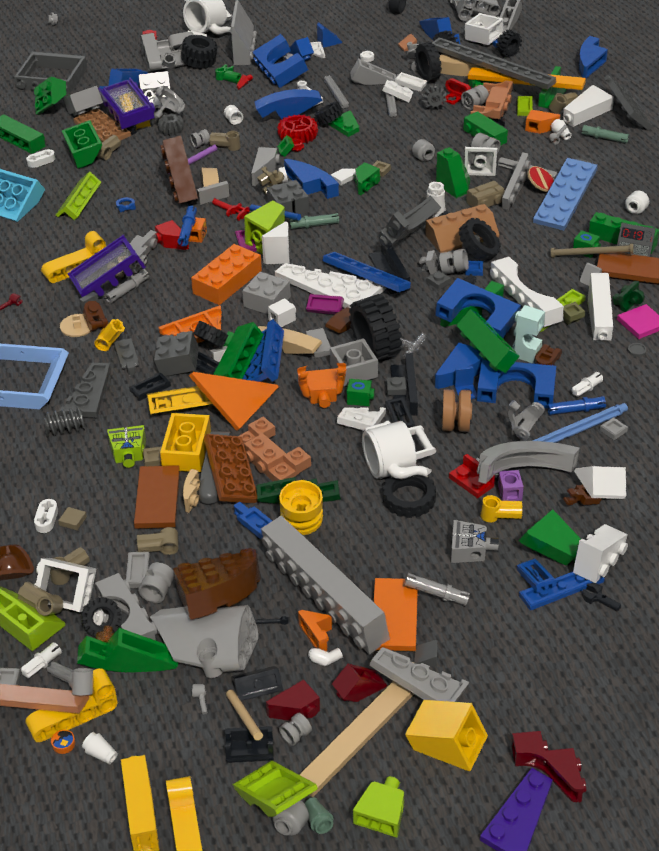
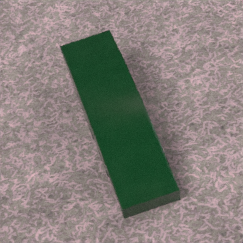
[257,477,341,504]

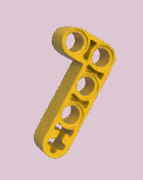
[41,231,106,283]
[25,669,118,742]
[166,776,202,851]

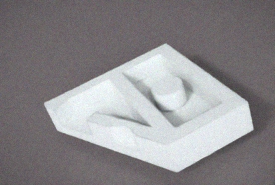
[337,407,386,431]

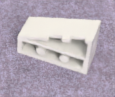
[573,524,628,583]

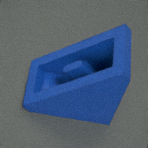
[317,22,342,48]

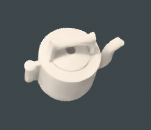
[183,0,233,35]
[362,421,436,479]

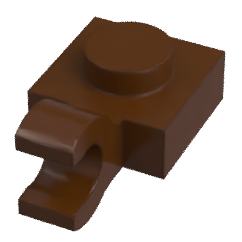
[563,485,602,505]

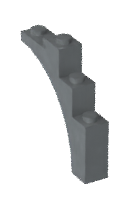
[377,195,441,249]

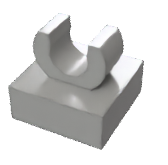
[419,250,440,274]

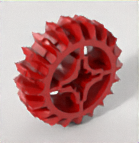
[277,114,318,144]

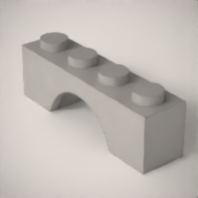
[95,573,157,641]

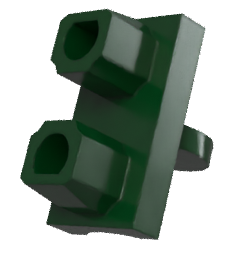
[613,281,645,312]

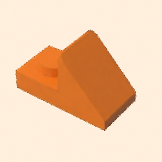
[298,610,332,652]

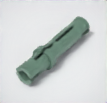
[582,125,629,144]
[289,213,339,229]

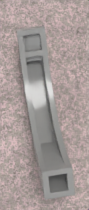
[477,441,580,484]

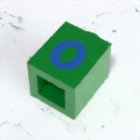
[573,230,601,258]
[347,379,375,406]

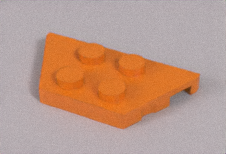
[159,306,222,343]

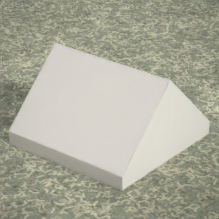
[262,221,289,264]
[574,466,626,499]

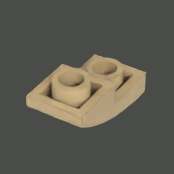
[201,168,219,187]
[183,469,200,513]

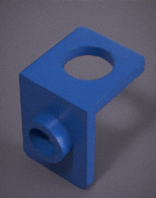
[455,366,477,399]

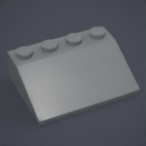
[231,0,257,65]

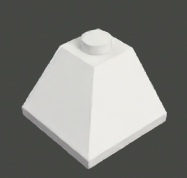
[465,147,497,176]

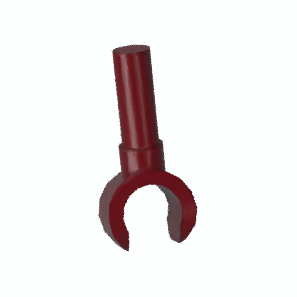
[0,293,23,310]

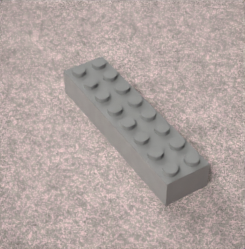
[261,516,390,654]

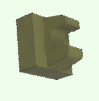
[563,302,585,325]

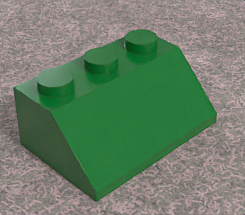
[61,120,102,168]

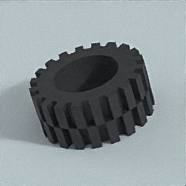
[349,294,402,361]

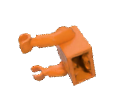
[297,363,346,408]

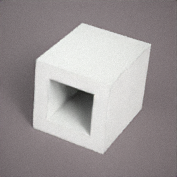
[268,298,296,327]

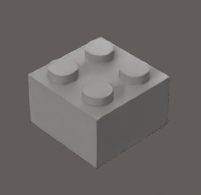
[63,86,103,116]
[242,272,291,314]
[330,339,378,386]

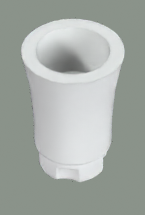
[427,182,446,219]

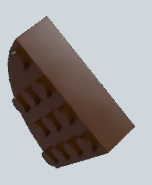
[160,136,198,203]
[173,548,261,620]

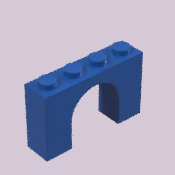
[252,34,308,88]
[435,278,521,338]
[477,359,556,408]

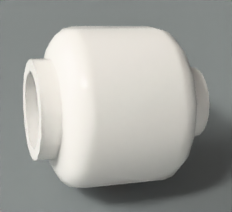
[625,190,649,214]

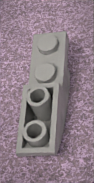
[126,230,157,277]

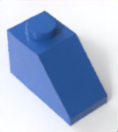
[289,37,314,61]

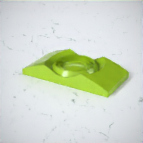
[233,761,318,817]

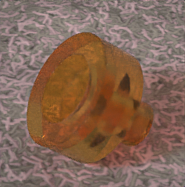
[95,626,114,643]

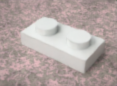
[382,80,413,103]

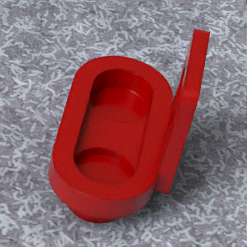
[445,78,471,105]

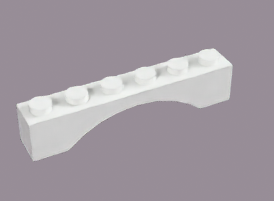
[490,257,564,327]

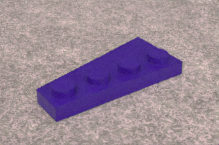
[480,768,553,851]

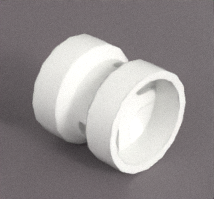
[224,105,243,125]

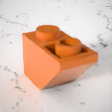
[525,110,560,134]

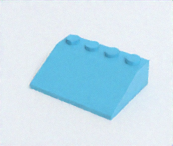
[0,169,45,222]

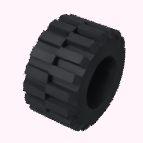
[181,35,218,68]

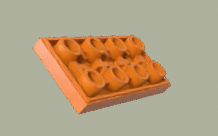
[374,578,418,651]

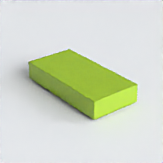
[517,96,533,116]

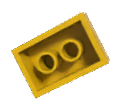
[160,413,211,472]

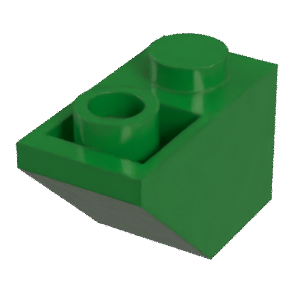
[355,162,380,195]

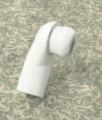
[308,648,343,666]

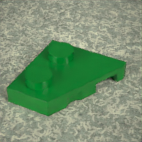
[328,111,359,137]

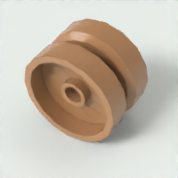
[442,389,472,432]

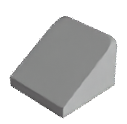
[580,263,602,286]

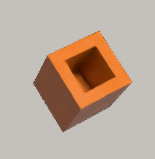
[189,217,207,243]

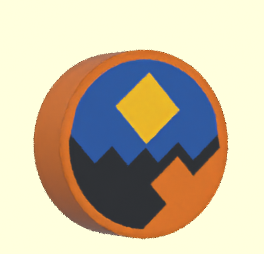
[51,730,75,754]

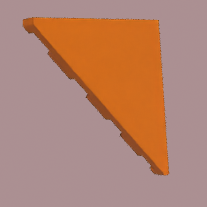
[189,372,279,430]

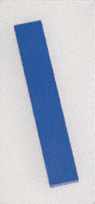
[323,252,411,292]

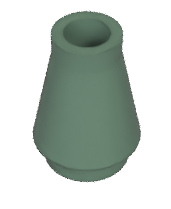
[305,797,334,834]

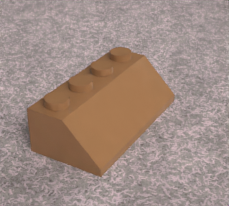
[426,204,499,253]

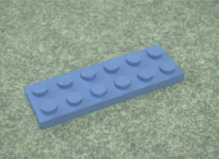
[533,158,597,231]

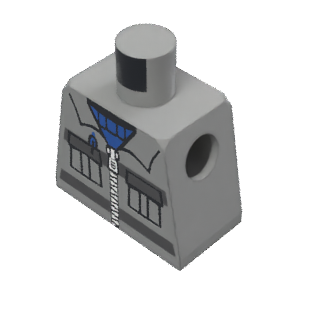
[451,520,499,563]

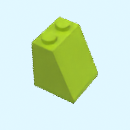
[244,201,285,254]

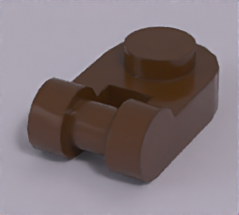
[83,301,108,331]
[535,344,562,365]

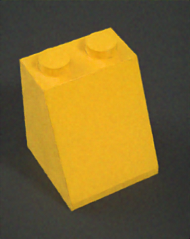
[405,700,488,771]

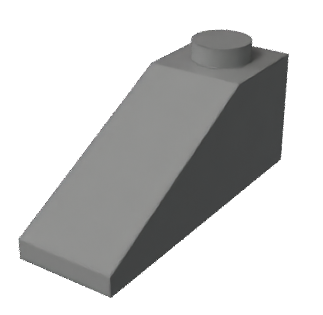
[499,0,522,32]
[350,58,396,85]
[251,147,280,186]

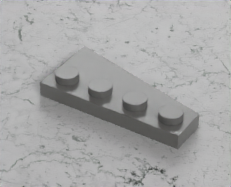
[502,152,531,210]
[369,647,469,702]

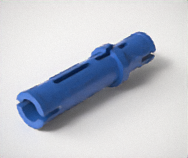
[178,206,197,246]
[547,396,606,416]

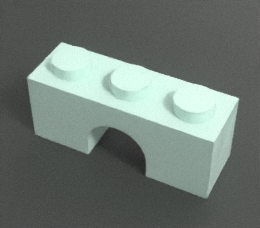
[513,305,545,364]

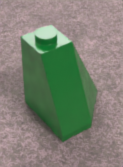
[436,147,470,198]
[519,509,581,566]

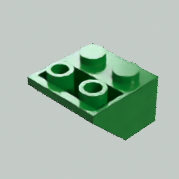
[34,77,66,115]

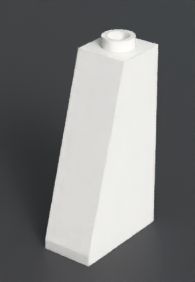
[563,85,614,127]
[588,273,613,340]

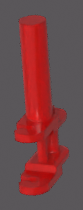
[212,198,250,221]

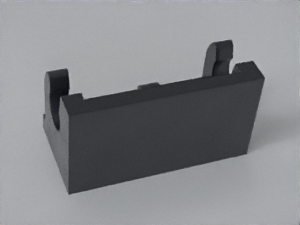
[225,726,274,763]

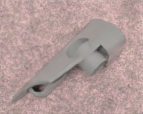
[450,0,501,22]
[140,32,194,71]
[150,605,259,678]

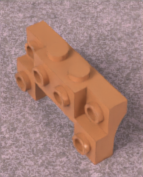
[470,81,513,119]
[239,416,311,481]

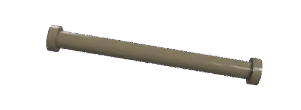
[551,243,634,258]

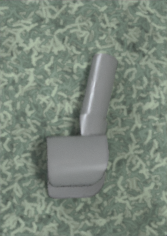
[549,125,567,144]
[192,684,208,714]

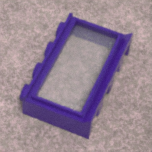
[98,78,155,129]
[67,235,146,297]

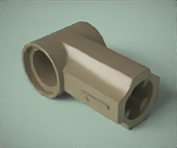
[549,92,578,113]
[209,131,241,151]
[96,135,121,160]
[137,527,178,555]
[50,547,90,585]
[18,582,63,616]

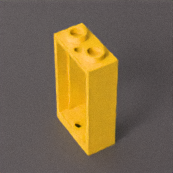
[121,755,160,851]

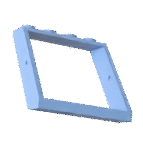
[0,344,69,409]

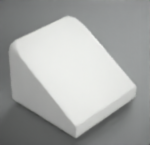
[209,346,227,362]

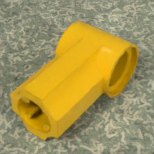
[94,319,125,351]
[480,495,523,523]

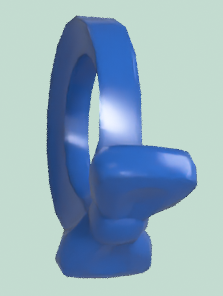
[116,197,136,212]

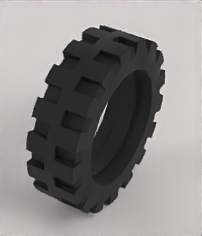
[415,42,442,82]
[459,218,501,262]
[383,475,436,518]

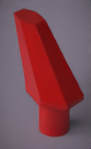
[237,74,253,90]

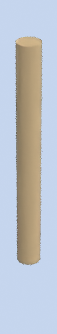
[226,690,263,740]

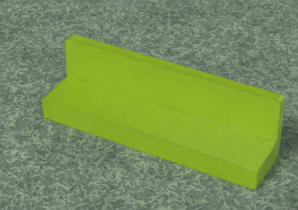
[55,172,101,220]

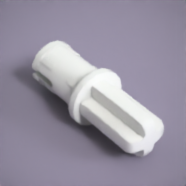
[571,372,603,397]
[21,642,62,678]

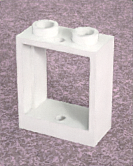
[34,558,96,612]

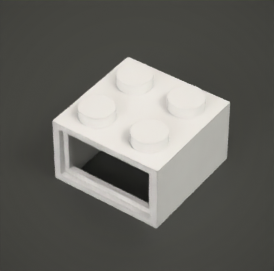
[465,13,503,45]

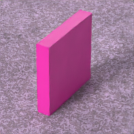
[617,304,659,339]

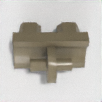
[257,166,284,196]

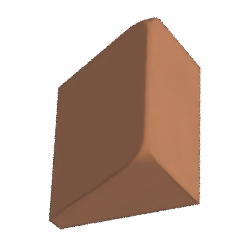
[398,34,417,52]

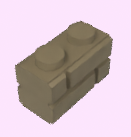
[466,181,505,207]

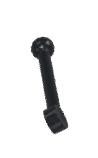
[255,616,289,625]

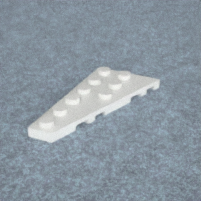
[275,263,387,308]

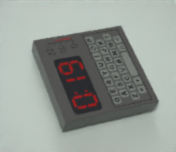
[617,223,656,257]

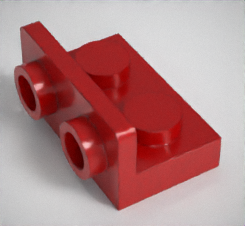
[449,454,495,498]

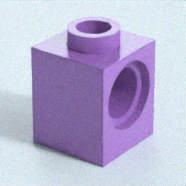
[498,470,523,501]

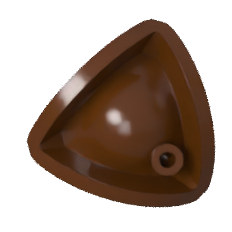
[0,544,34,581]

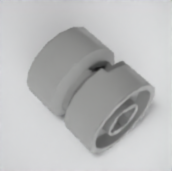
[461,85,489,110]
[471,133,500,154]
[439,249,469,274]
[138,562,174,603]

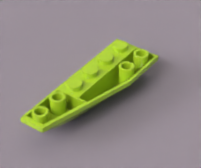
[0,586,65,651]

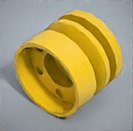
[279,480,323,535]

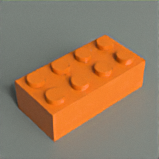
[191,244,262,305]

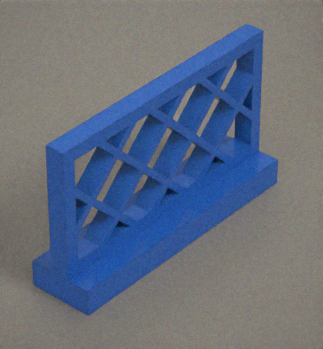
[242,319,284,382]

